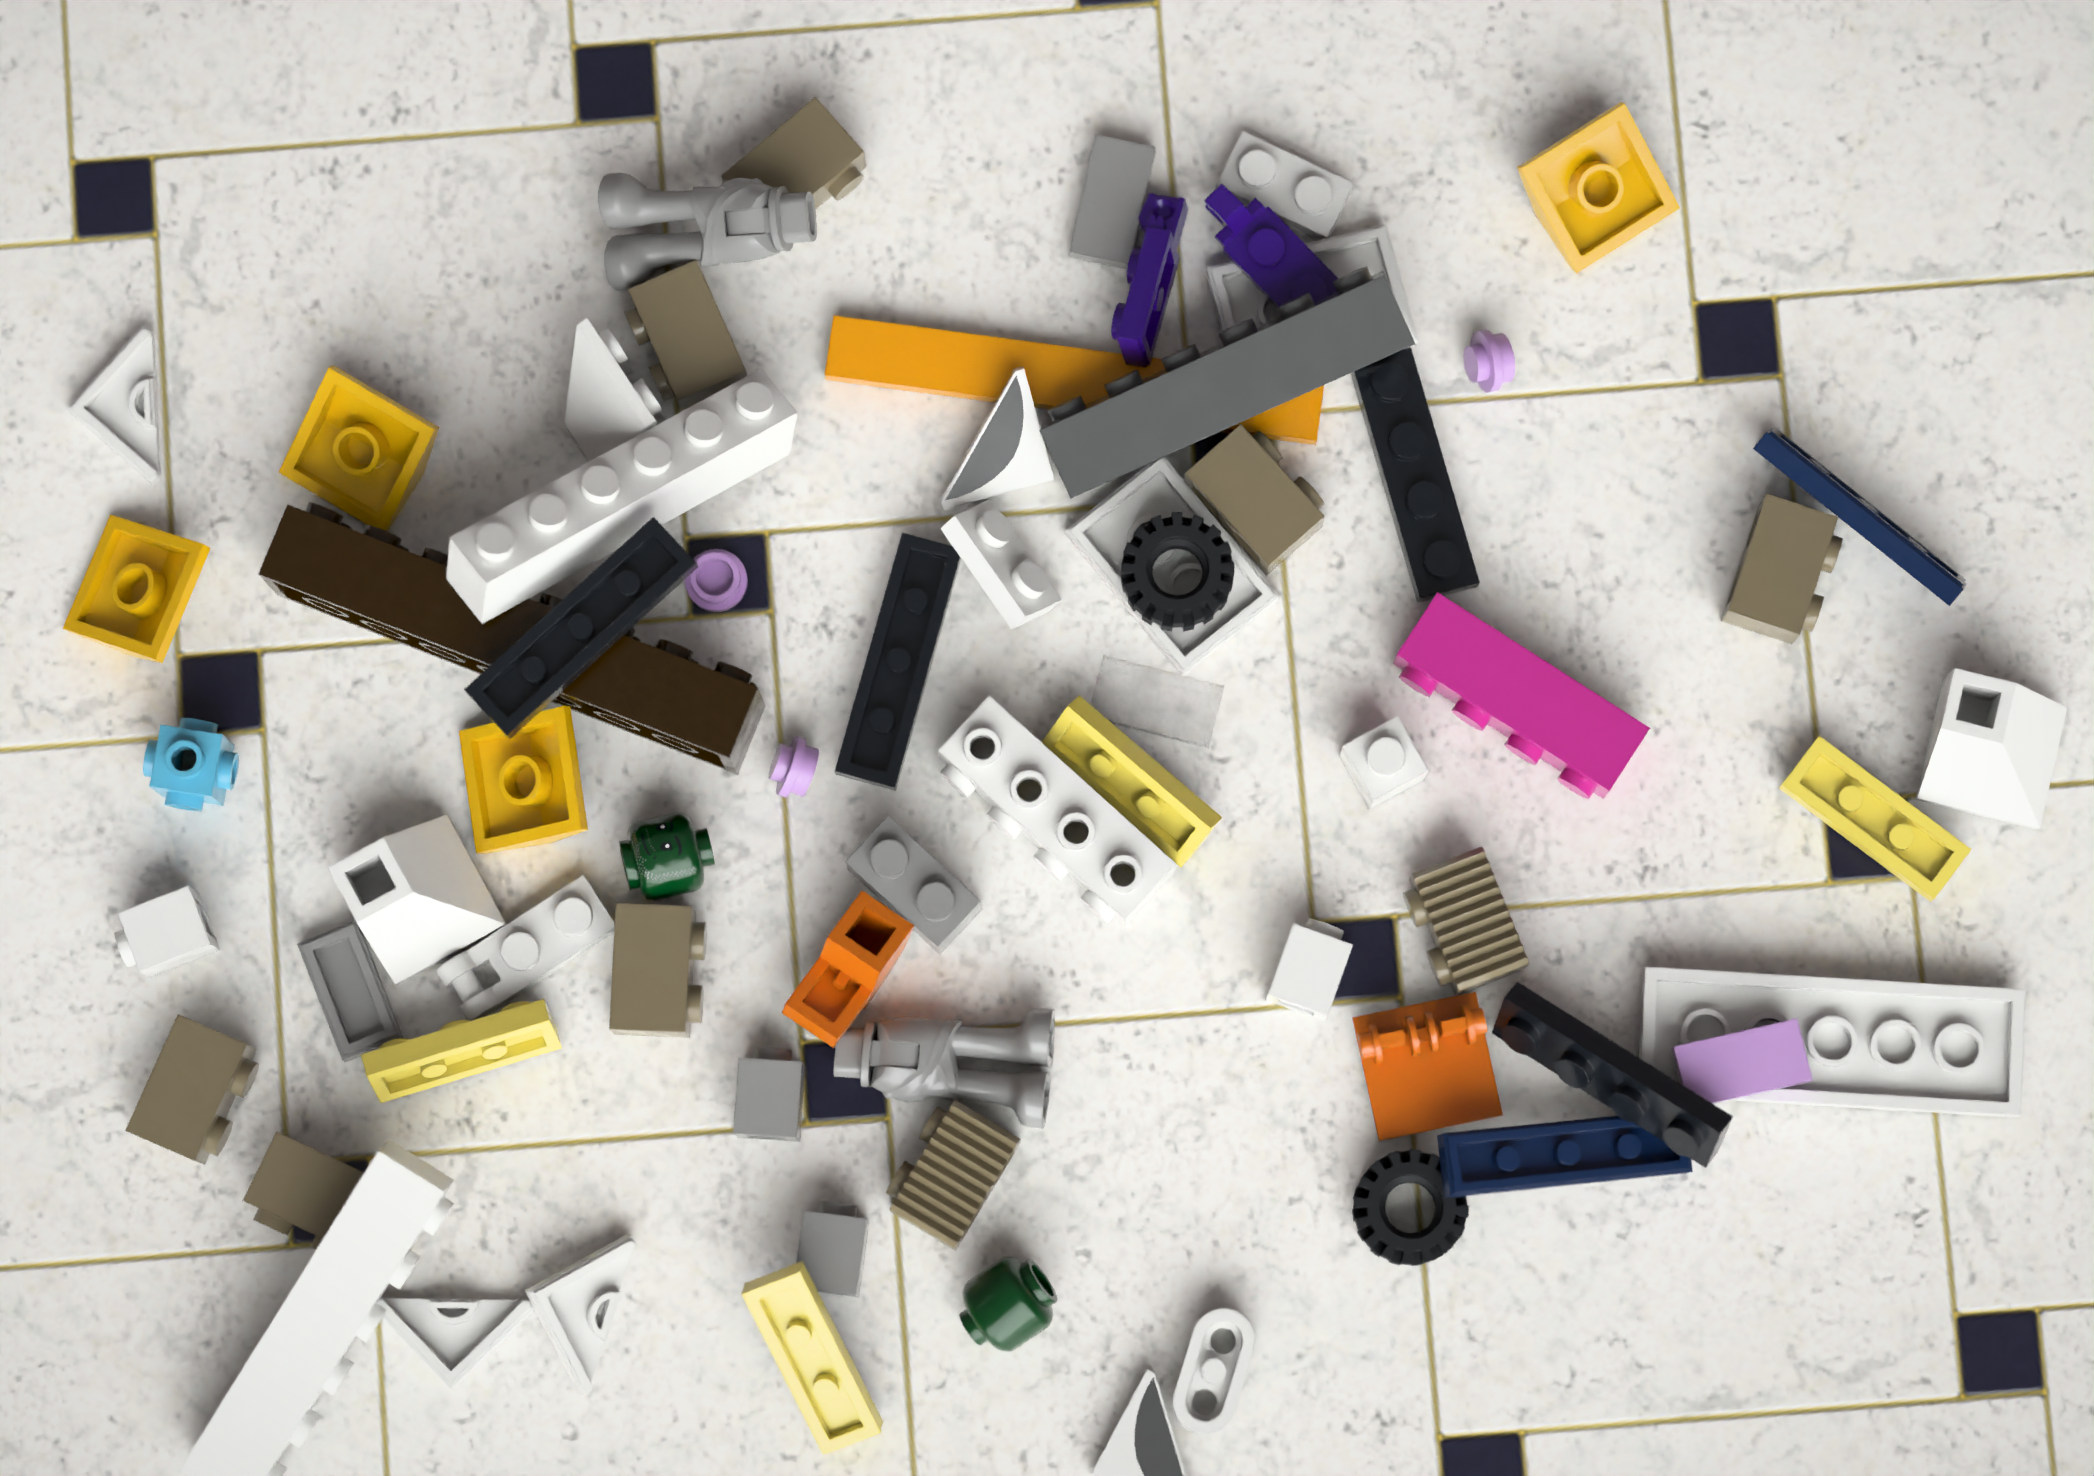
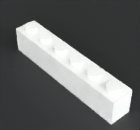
[446,369,798,624]
[178,1139,454,1476]

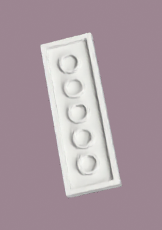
[1639,967,2026,1117]

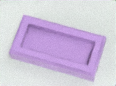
[1671,1018,1813,1104]

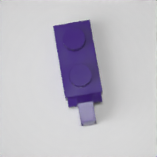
[1204,184,1338,307]
[1111,193,1188,368]

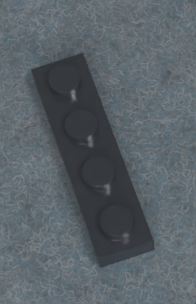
[1350,347,1480,603]
[464,517,698,739]
[835,533,961,791]
[1492,982,1733,1168]

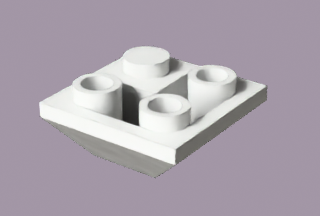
[564,318,666,462]
[1915,668,2067,830]
[328,815,507,986]

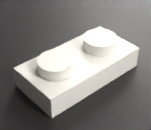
[1215,131,1354,240]
[940,499,1062,630]

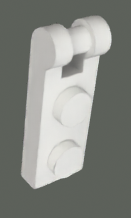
[436,875,615,1021]

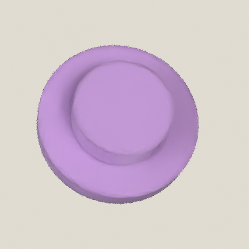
[1463,330,1515,393]
[685,549,748,612]
[768,735,819,798]

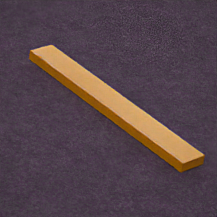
[825,315,1324,445]

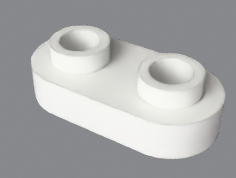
[1173,1308,1256,1434]

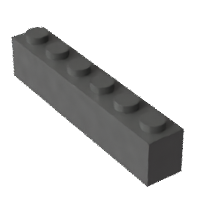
[1039,266,1415,499]

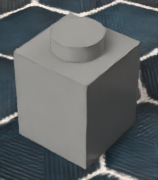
[733,1047,805,1142]
[796,1201,869,1297]

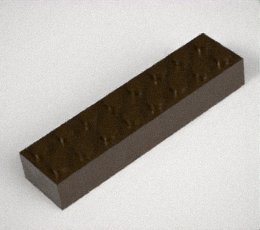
[258,502,765,775]

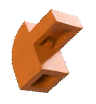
[782,891,914,1048]

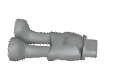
[598,173,817,291]
[834,1008,1055,1128]

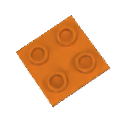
[1352,992,1503,1141]

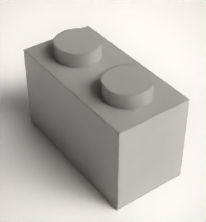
[845,816,983,955]

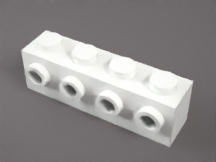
[938,695,1176,926]

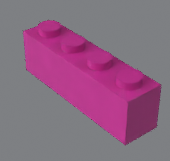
[1393,592,1650,799]

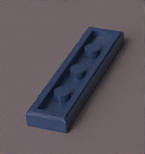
[1753,428,1966,606]
[1437,1116,1693,1199]

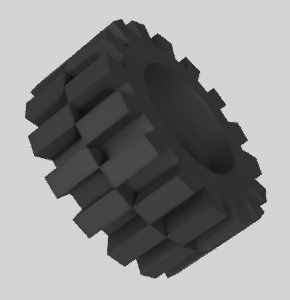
[1121,512,1234,631]
[1352,1149,1469,1266]

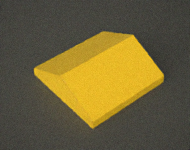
[1517,102,1680,273]
[278,365,439,531]
[63,514,210,663]
[459,706,588,854]

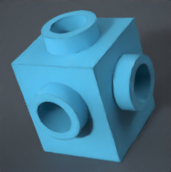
[143,718,239,812]

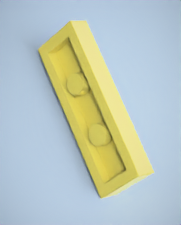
[1042,695,1222,867]
[1779,736,1972,902]
[361,999,562,1103]
[742,1261,883,1455]

